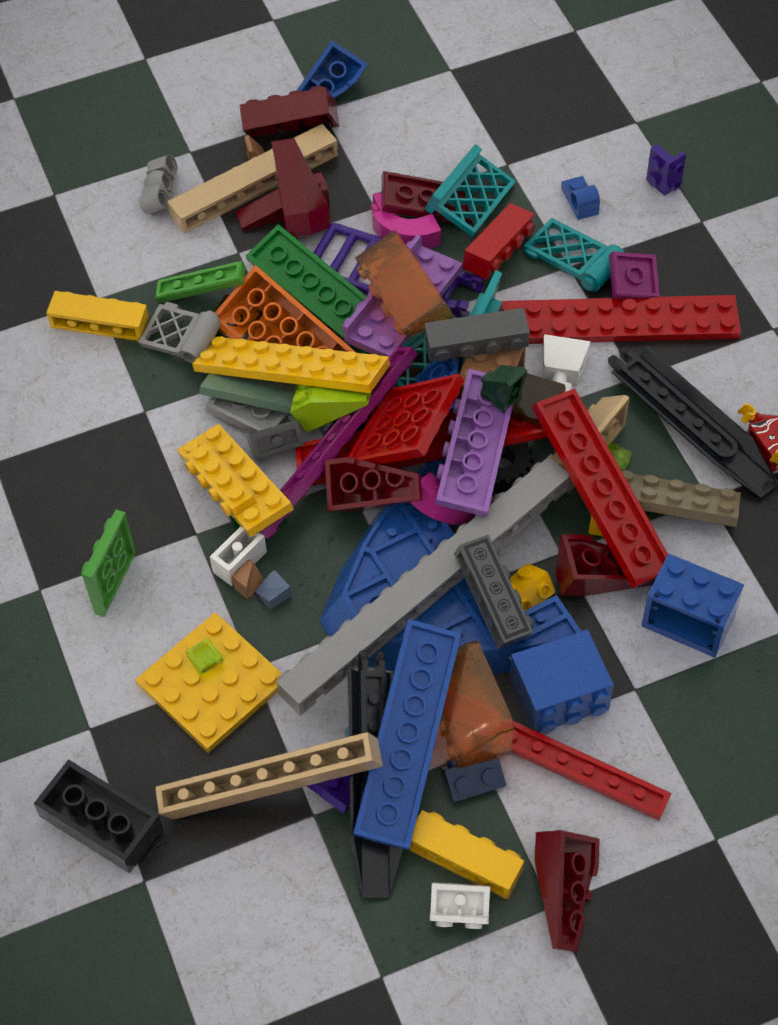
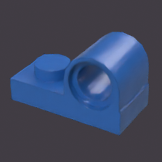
[561,176,600,220]

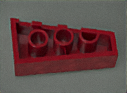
[240,86,339,137]

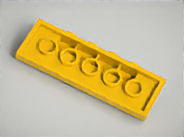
[177,424,294,537]

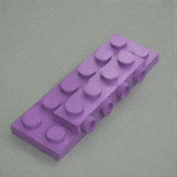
[435,369,513,517]

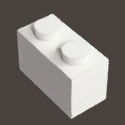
[210,527,267,586]

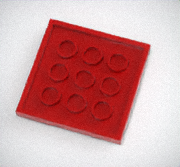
[348,373,465,465]

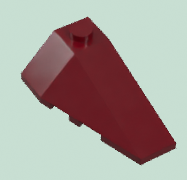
[271,138,331,238]
[236,172,330,231]
[325,457,422,513]
[556,534,655,596]
[535,830,600,952]

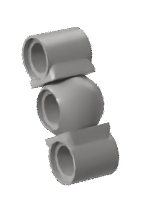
[139,154,178,215]

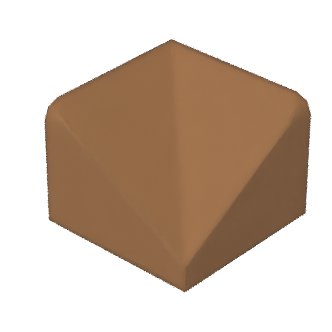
[232,559,264,600]

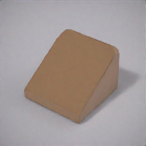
[244,135,264,160]

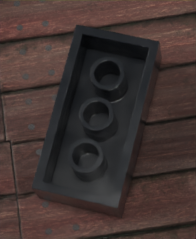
[34,759,163,873]

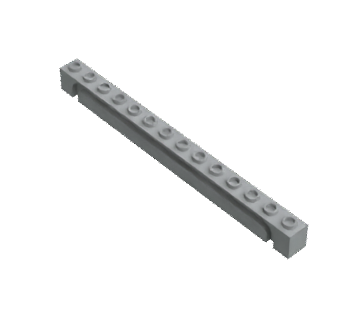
[276,457,571,716]

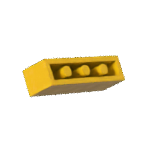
[46,291,150,341]
[409,810,524,900]

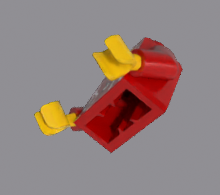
[737,403,778,472]

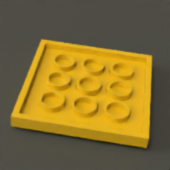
[135,612,282,753]

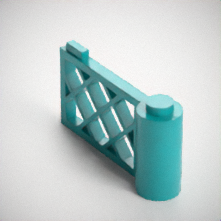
[524,218,624,292]

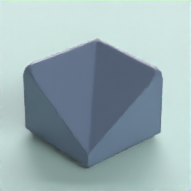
[255,570,291,611]

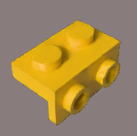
[510,563,555,611]

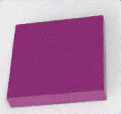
[609,251,660,299]

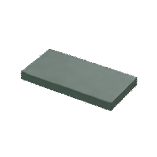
[199,373,297,414]

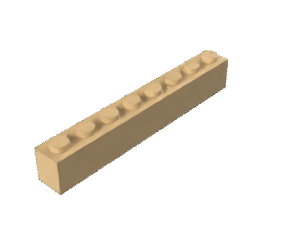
[167,124,338,234]
[155,732,383,820]

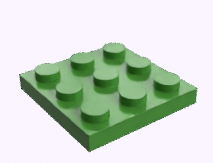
[81,510,136,617]

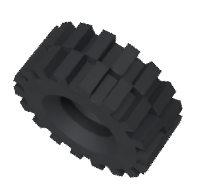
[492,441,534,496]

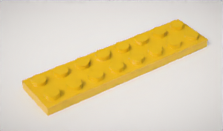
[192,336,390,393]

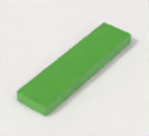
[155,261,246,303]

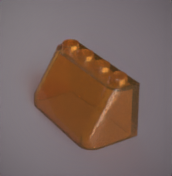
[355,230,455,337]
[438,640,514,769]

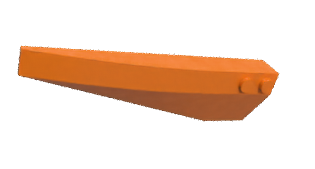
[215,265,396,413]

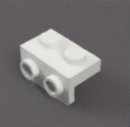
[430,882,490,929]

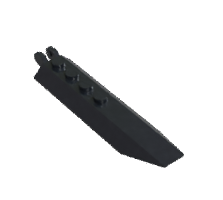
[608,346,778,499]
[348,651,403,899]

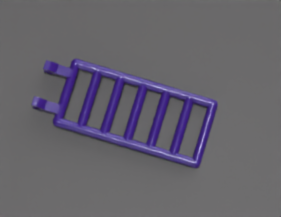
[313,223,484,318]

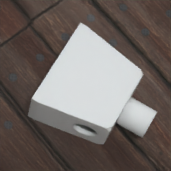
[543,334,590,386]

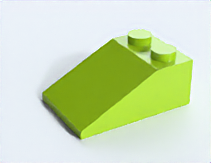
[290,384,371,432]

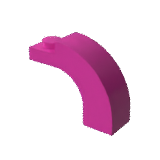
[370,192,441,249]
[410,472,476,525]

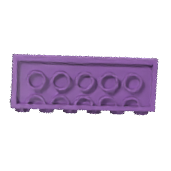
[342,235,463,357]

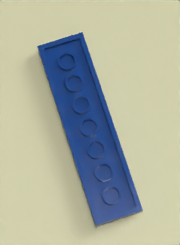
[353,619,461,851]

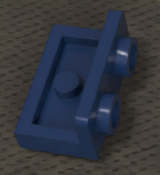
[440,749,507,802]

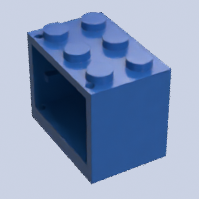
[641,553,744,658]
[509,630,614,734]

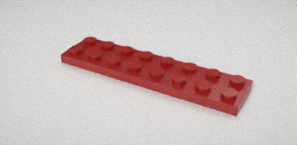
[532,388,668,589]

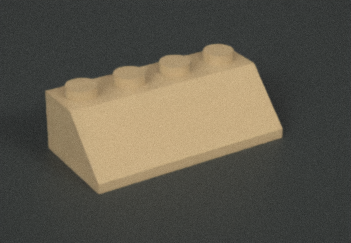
[548,395,629,494]

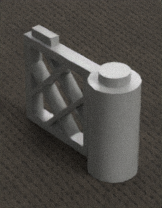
[138,302,222,364]

